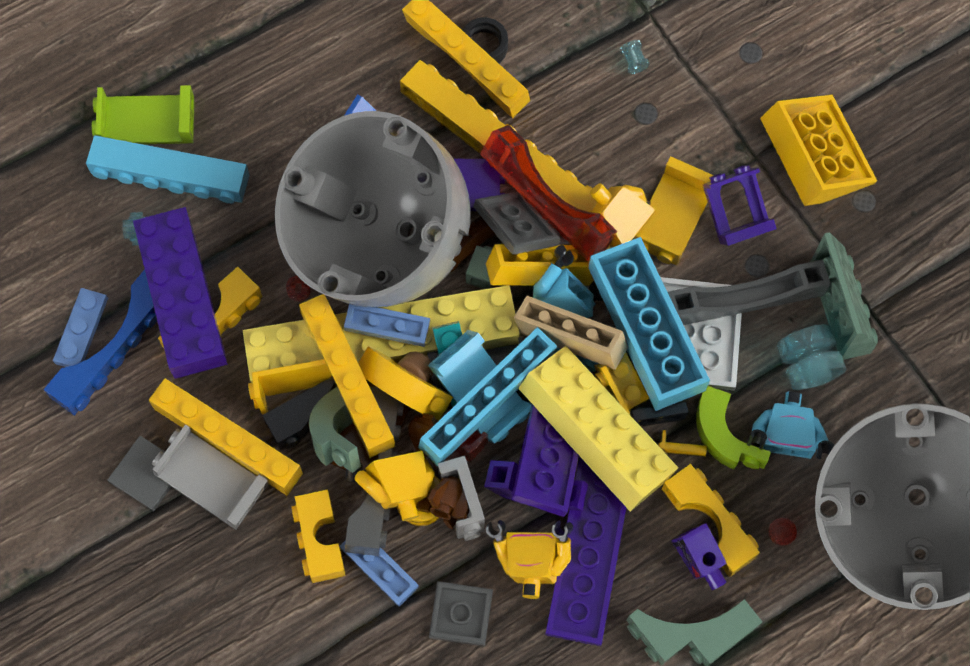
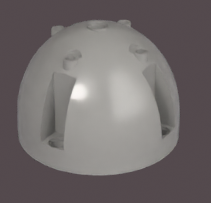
[275,111,470,307]
[815,403,970,610]

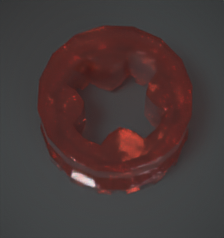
[286,275,310,302]

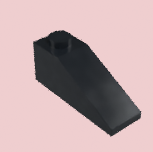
[262,377,337,450]

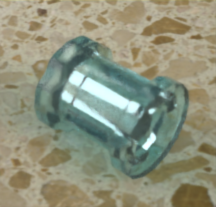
[620,40,650,74]

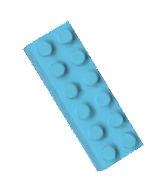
[588,237,710,411]

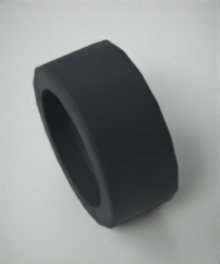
[462,17,508,64]

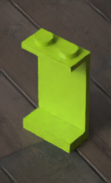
[92,85,194,144]

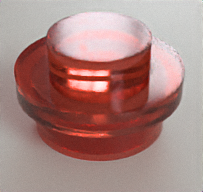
[768,518,797,546]

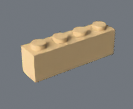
[514,296,628,370]

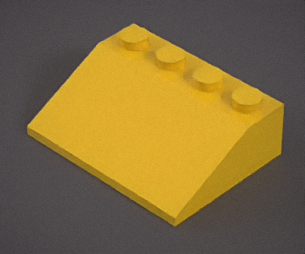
[760,95,877,206]

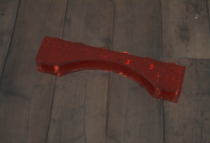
[480,125,618,261]

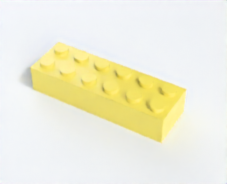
[518,346,678,512]

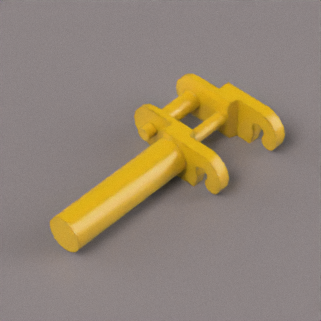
[642,428,707,456]

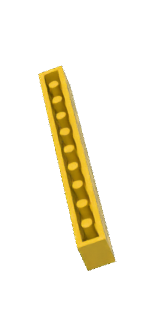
[400,60,597,244]

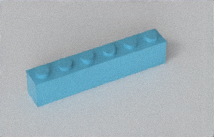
[86,135,249,203]
[418,327,557,466]

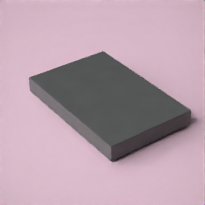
[474,191,560,255]

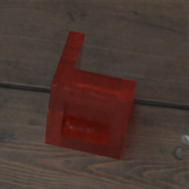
[456,430,488,462]

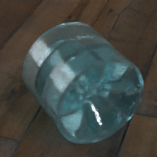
[776,324,847,390]

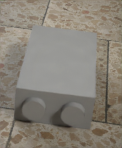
[152,424,268,530]

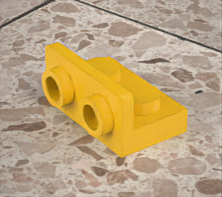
[594,352,649,414]

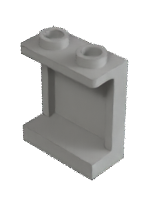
[438,456,485,541]

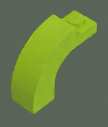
[696,386,771,469]

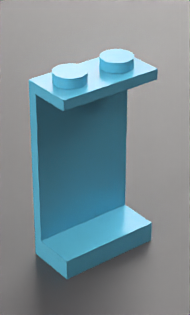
[428,330,532,443]

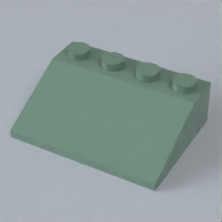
[810,232,878,360]

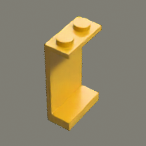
[632,156,714,266]
[248,359,332,415]

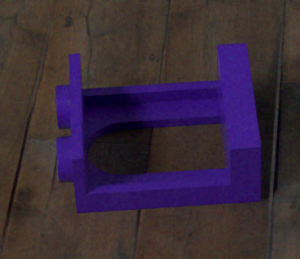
[702,165,777,246]

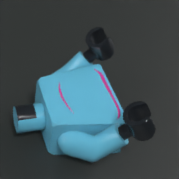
[533,245,603,318]
[747,391,834,459]

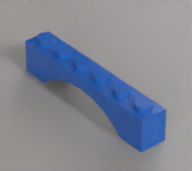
[43,270,157,416]

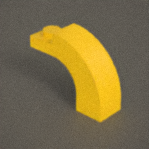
[358,346,453,420]

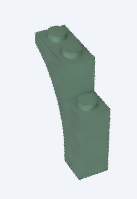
[627,599,762,666]

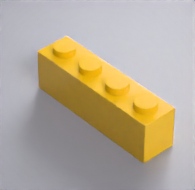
[486,244,597,286]

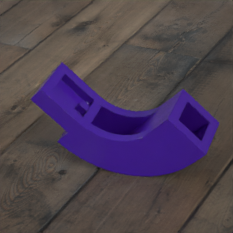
[484,460,588,511]

